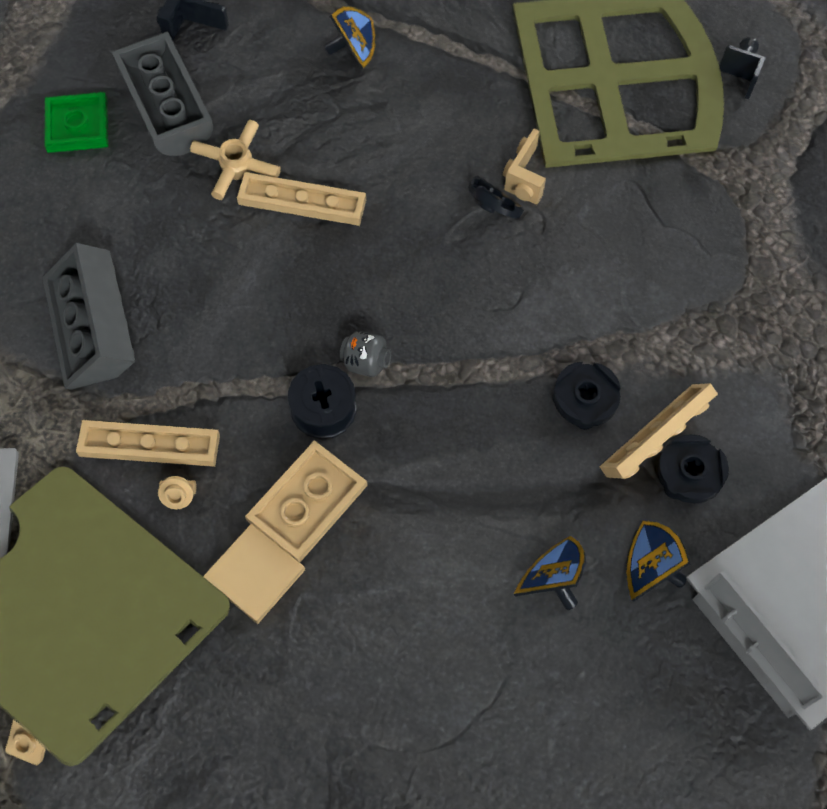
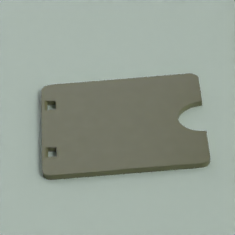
[0,467,230,766]

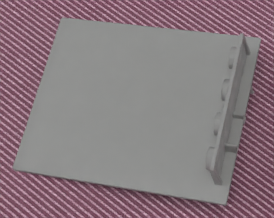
[686,478,827,730]

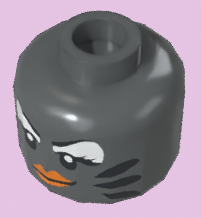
[340,331,392,377]

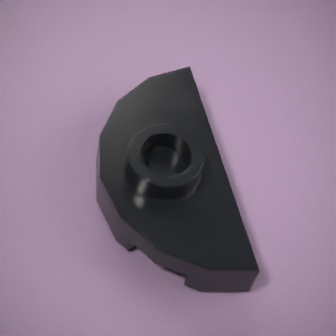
[468,176,525,219]

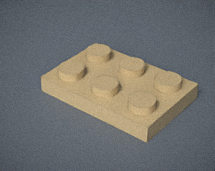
[245,440,367,563]

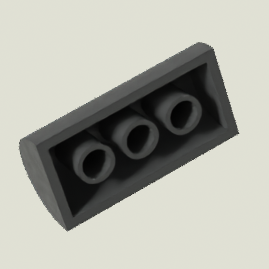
[111,32,213,156]

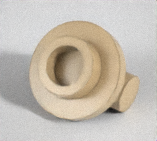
[158,476,196,509]

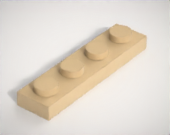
[237,172,366,226]
[599,383,718,479]
[76,420,220,467]

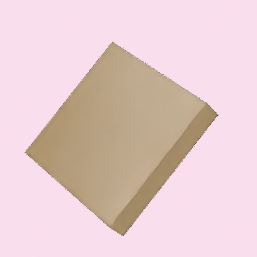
[203,524,305,624]

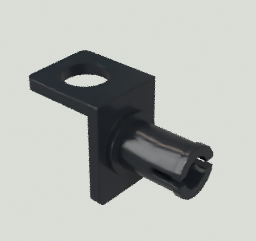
[719,37,766,99]

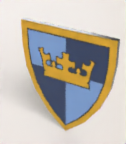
[325,7,375,69]
[627,521,690,601]
[514,536,586,610]

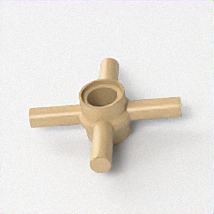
[190,120,281,200]

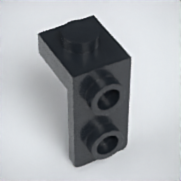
[157,0,229,40]

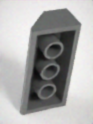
[42,243,135,390]

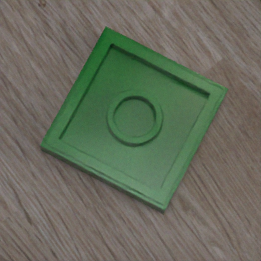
[45,92,108,153]

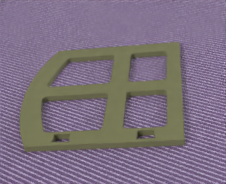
[512,0,724,168]

